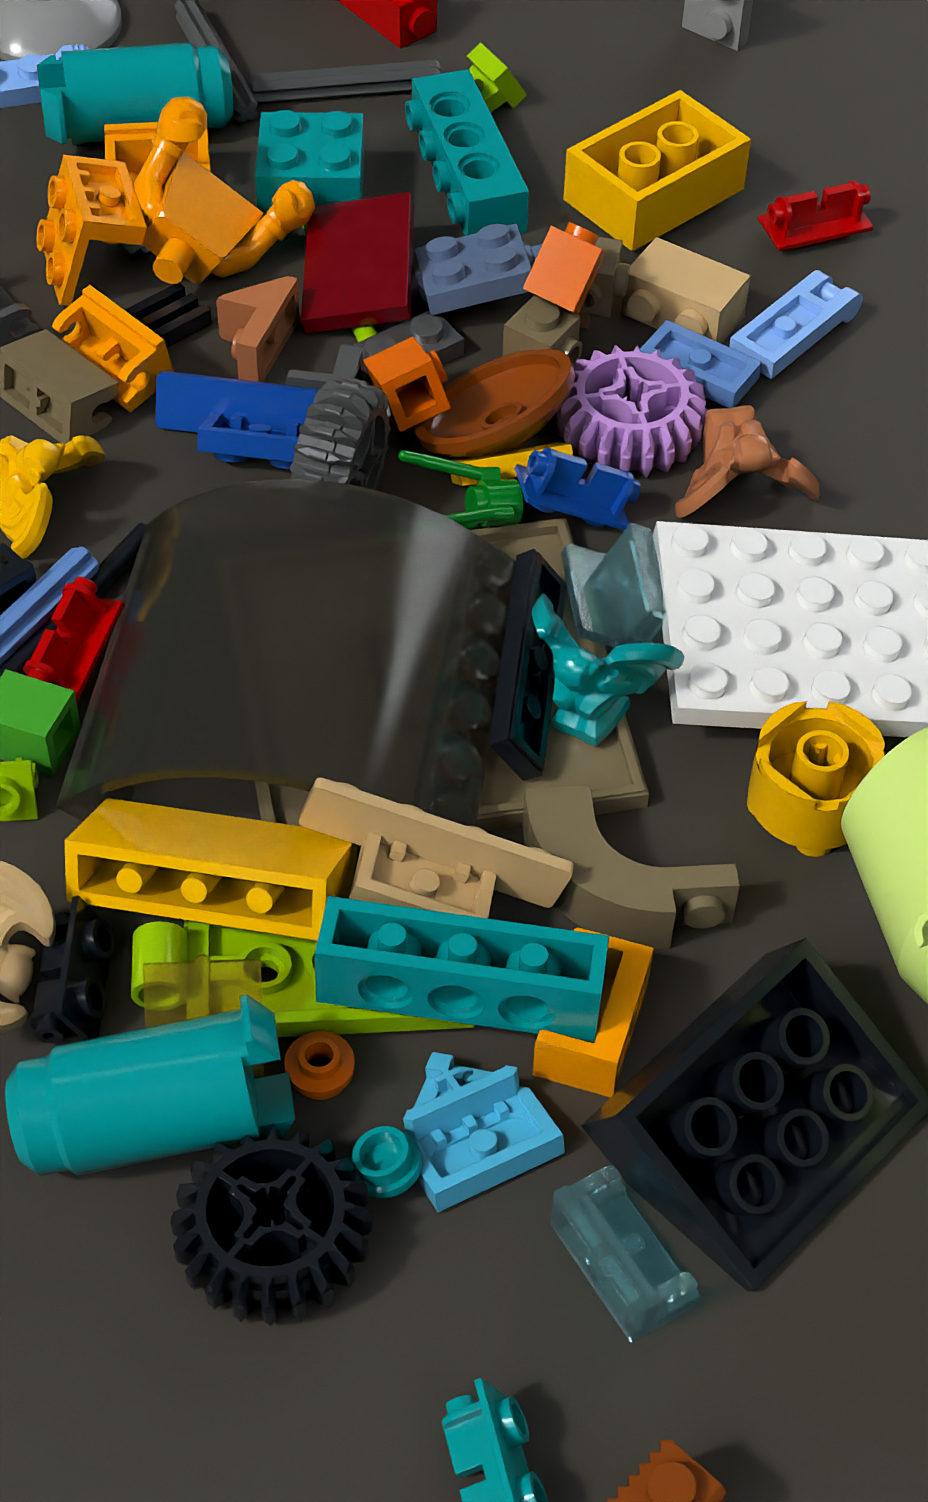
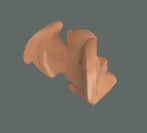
[675,405,820,518]

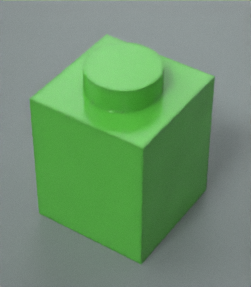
[0,669,82,776]

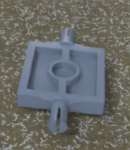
[412,223,542,315]

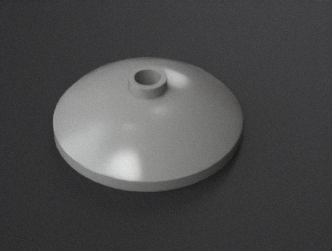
[0,0,122,61]

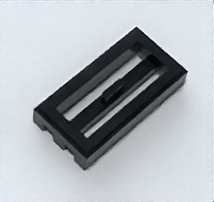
[125,282,212,347]

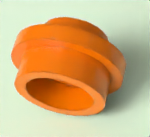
[284,1031,355,1100]

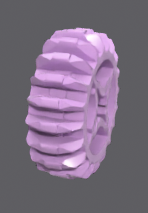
[556,345,707,478]

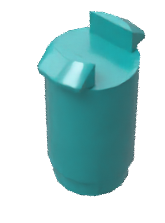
[37,42,234,145]
[5,994,295,1176]

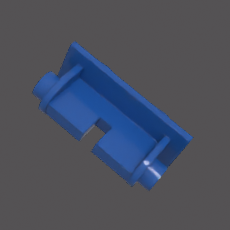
[514,448,641,531]

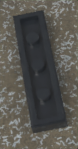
[489,549,567,781]

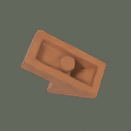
[216,276,300,382]

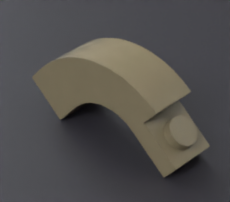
[522,784,740,949]

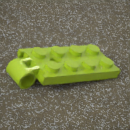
[131,920,474,1037]

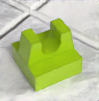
[467,42,527,113]

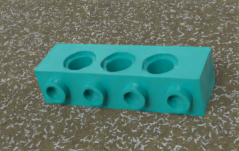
[405,69,529,236]
[315,896,609,1042]

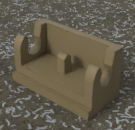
[0,329,119,444]

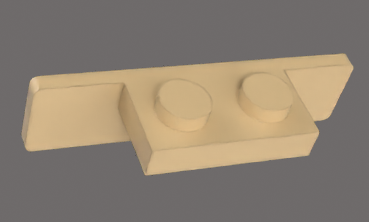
[299,777,574,918]

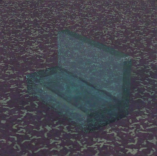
[561,523,666,647]

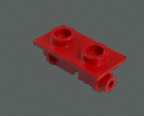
[758,180,874,251]
[23,577,125,703]

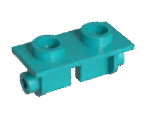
[441,1378,549,1502]

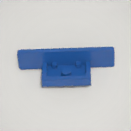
[155,371,319,469]

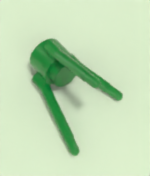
[378,450,523,542]

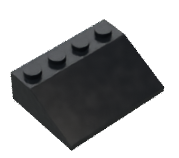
[581,938,928,1291]

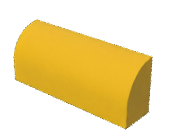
[64,798,358,941]

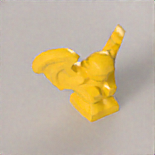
[0,435,106,559]

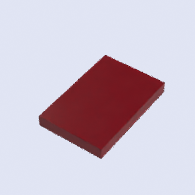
[301,192,414,333]

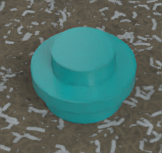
[351,1126,423,1198]

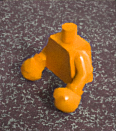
[134,96,315,284]

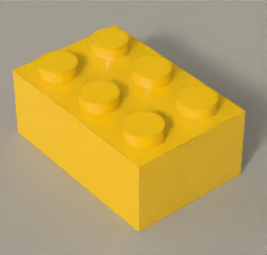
[563,90,751,252]

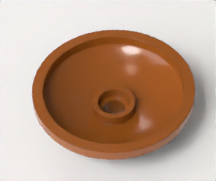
[414,349,575,457]

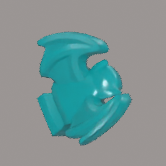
[532,594,685,747]

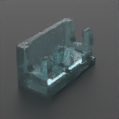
[550,1165,701,1344]

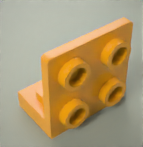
[36,154,147,306]

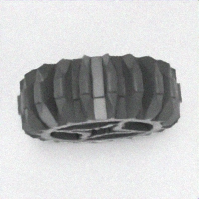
[288,377,391,537]

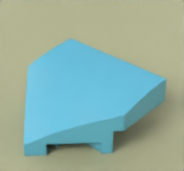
[403,1052,565,1213]

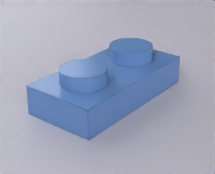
[640,320,762,408]

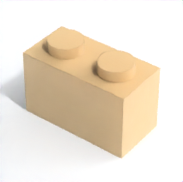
[621,237,751,344]

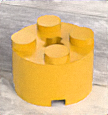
[747,701,885,857]

